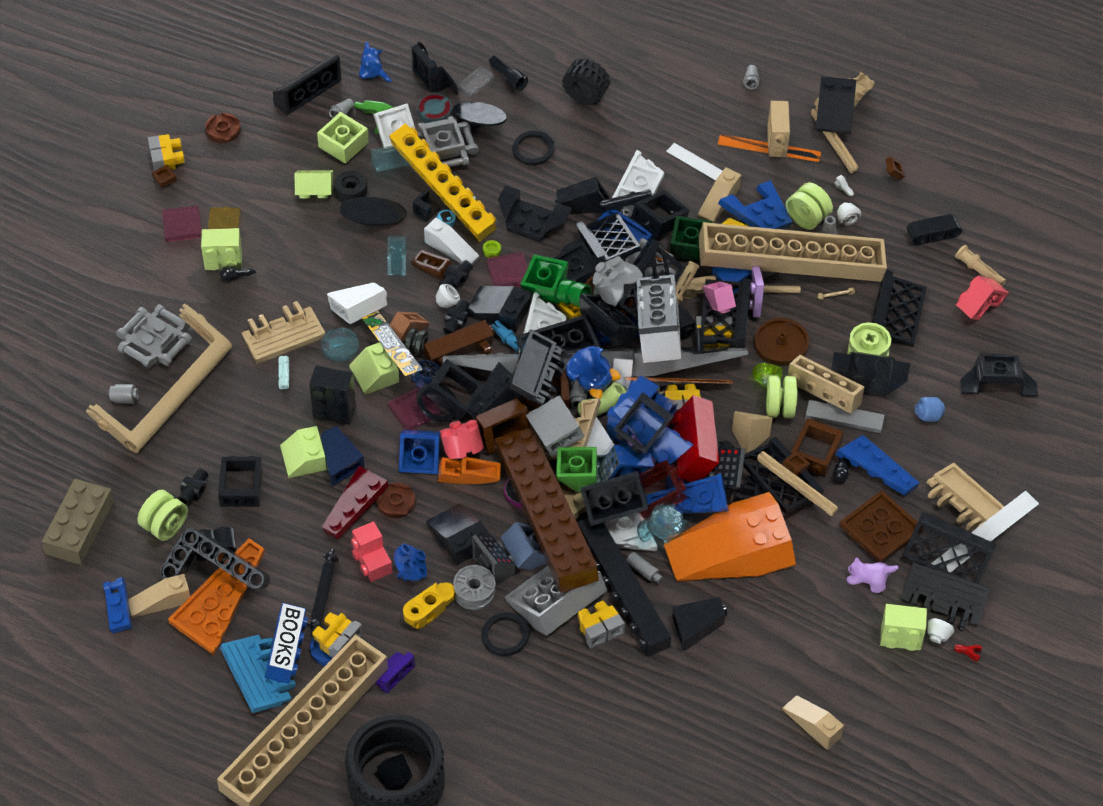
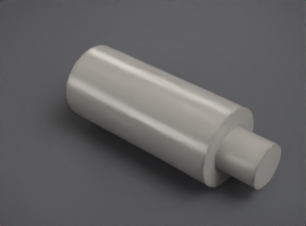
[626,552,663,583]

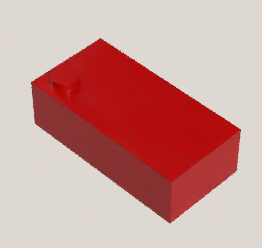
[672,395,719,482]

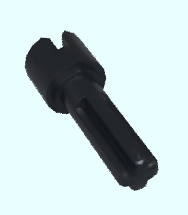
[489,55,528,91]

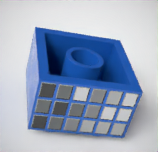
[598,445,654,482]

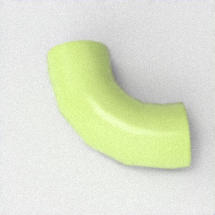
[578,382,627,417]

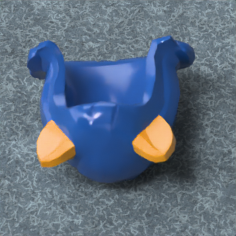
[565,346,621,399]

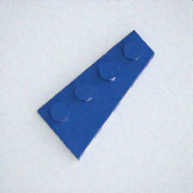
[614,397,693,470]
[836,435,919,496]
[647,474,729,515]

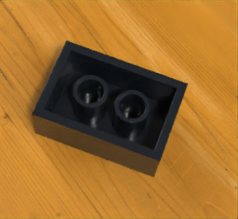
[309,366,356,425]

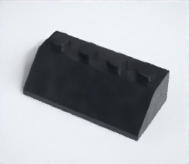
[273,55,342,116]

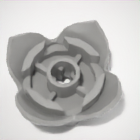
[593,256,644,306]

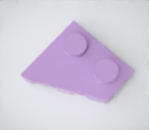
[748,266,764,317]

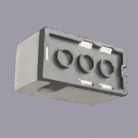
[637,275,681,363]

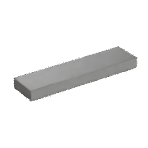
[805,400,884,434]

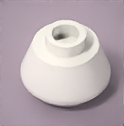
[837,203,861,226]
[436,284,460,308]
[927,618,954,644]

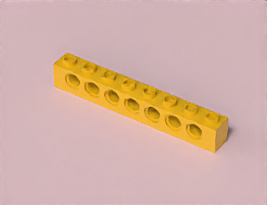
[389,123,497,242]

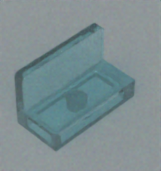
[370,146,410,172]

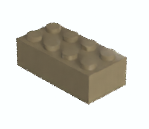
[42,479,114,565]

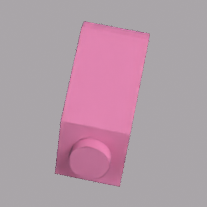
[702,281,736,313]

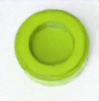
[483,240,501,258]

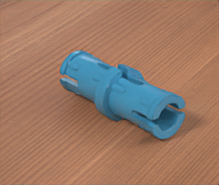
[492,320,520,352]

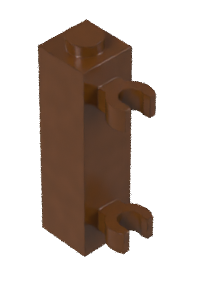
[423,320,495,368]

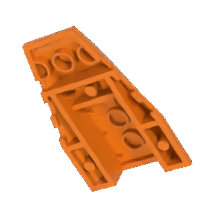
[663,492,796,582]

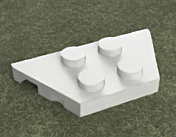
[612,150,664,198]
[519,292,566,352]
[604,512,657,551]

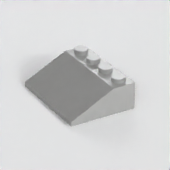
[504,565,607,636]

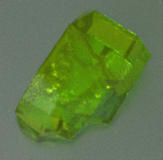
[752,363,783,387]

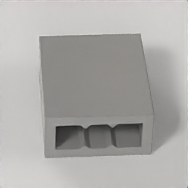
[526,396,585,457]

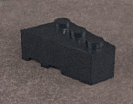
[468,362,523,429]

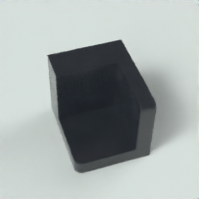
[412,189,440,222]
[377,754,413,789]

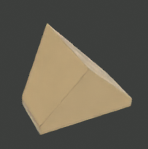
[732,411,773,453]

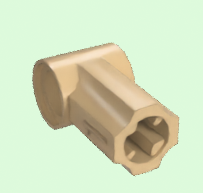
[678,274,716,299]

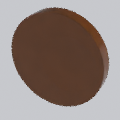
[754,318,809,366]

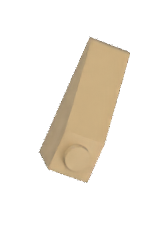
[698,168,741,223]
[128,574,190,619]
[782,696,844,750]

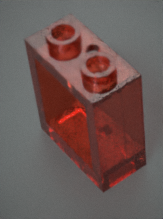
[639,460,687,521]

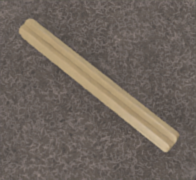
[811,107,859,174]
[757,451,838,516]

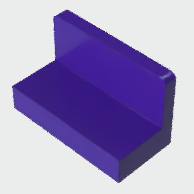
[375,652,415,694]

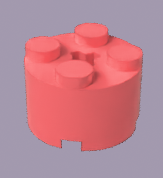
[440,420,484,459]

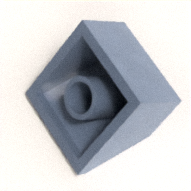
[501,522,547,570]

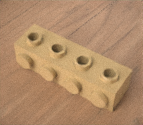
[788,355,864,413]

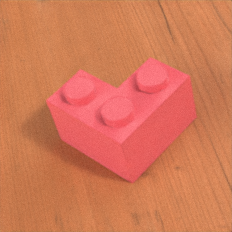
[956,276,1009,320]
[351,521,393,582]

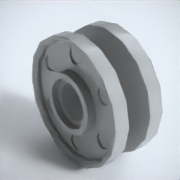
[453,565,496,610]

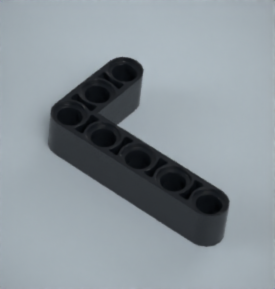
[160,528,270,589]

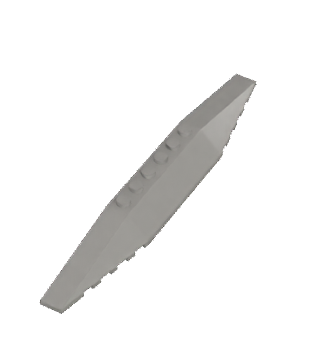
[443,348,748,381]

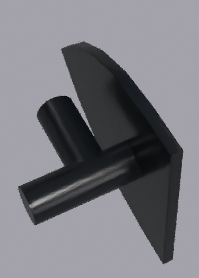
[681,328,729,354]

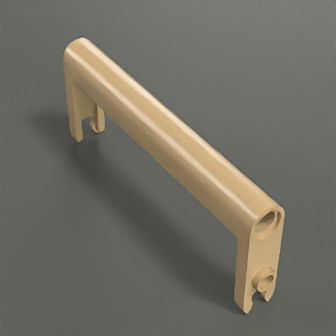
[86,304,232,453]

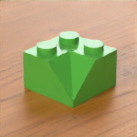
[556,447,598,492]

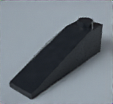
[516,314,600,354]

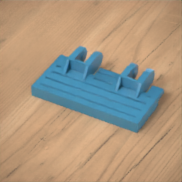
[220,635,296,713]

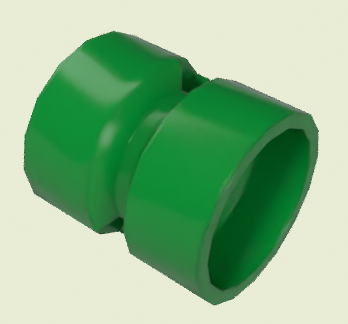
[556,279,591,308]

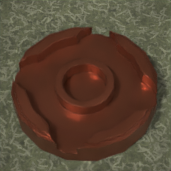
[205,113,241,143]
[376,482,416,519]

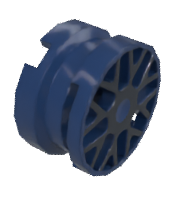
[411,360,439,388]

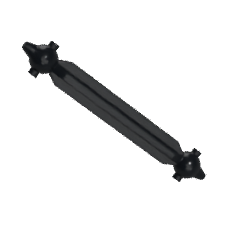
[307,548,339,635]

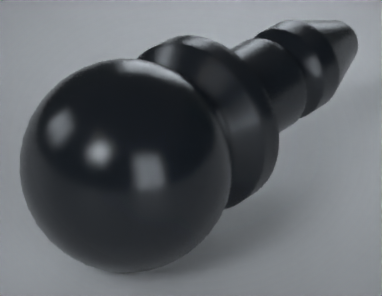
[220,266,256,281]
[833,457,849,482]

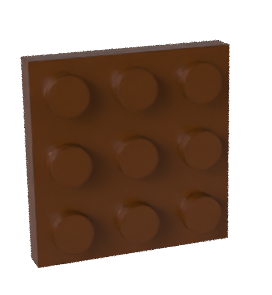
[839,490,924,563]

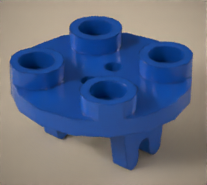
[394,543,427,582]

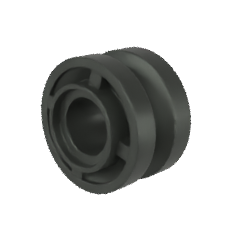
[405,327,428,357]

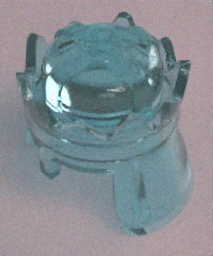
[637,503,687,543]

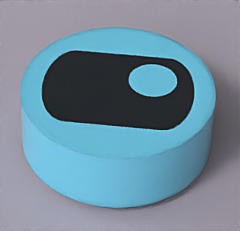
[437,210,456,227]

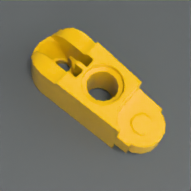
[403,583,455,629]

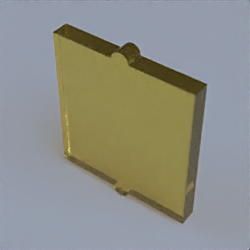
[208,206,241,229]

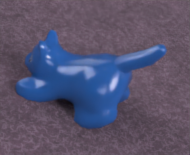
[359,42,392,83]

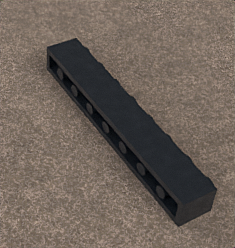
[577,518,671,656]

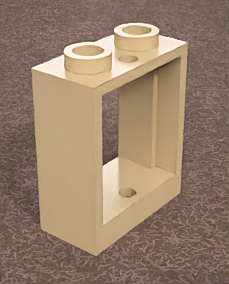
[767,101,790,157]

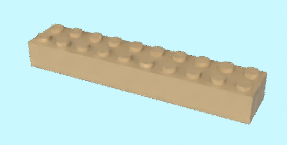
[699,222,887,282]
[217,634,388,806]

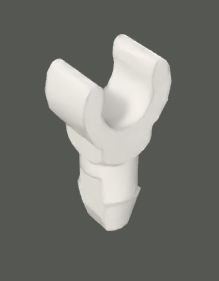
[833,175,854,198]

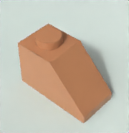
[389,312,430,341]

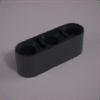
[906,214,962,245]

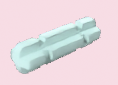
[278,356,289,390]

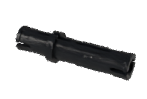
[598,189,652,213]

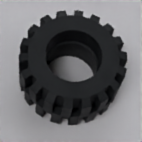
[562,58,611,105]

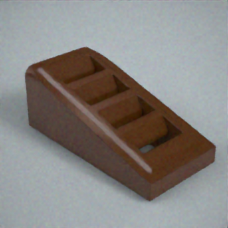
[411,250,452,280]

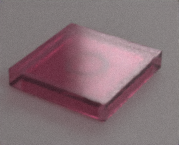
[162,206,202,242]
[487,252,528,287]
[388,387,441,430]

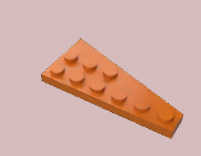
[168,538,265,655]

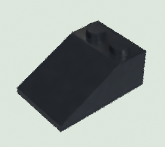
[815,76,857,134]
[467,286,531,333]
[426,503,491,565]

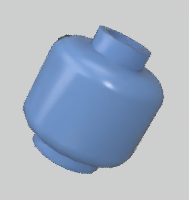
[915,397,945,422]

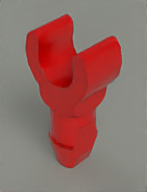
[954,644,982,661]

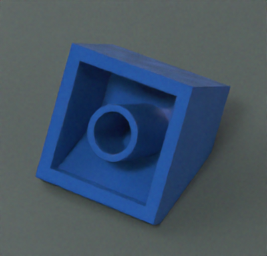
[399,430,441,474]

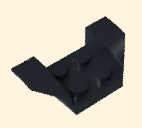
[411,41,458,95]
[498,185,572,242]
[553,238,597,284]
[831,351,910,395]
[960,353,1038,396]

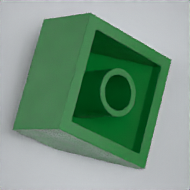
[520,254,568,304]

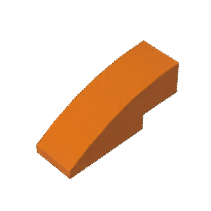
[437,457,501,484]

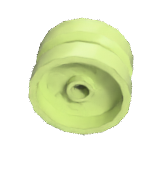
[786,182,833,230]
[847,322,891,356]
[766,375,798,418]
[137,489,188,541]

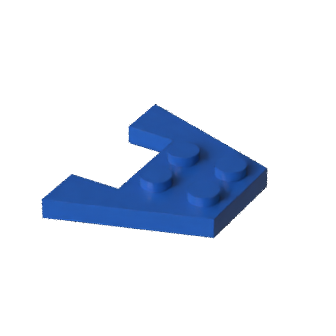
[718,180,792,230]

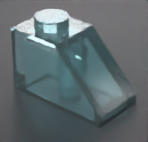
[387,235,407,275]

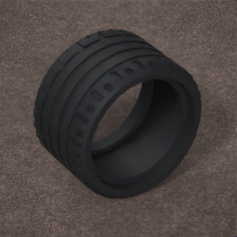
[345,714,445,806]

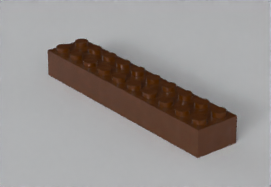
[496,427,599,593]

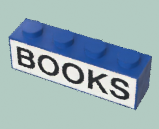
[265,603,308,684]

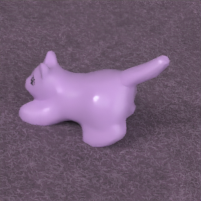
[846,558,899,593]

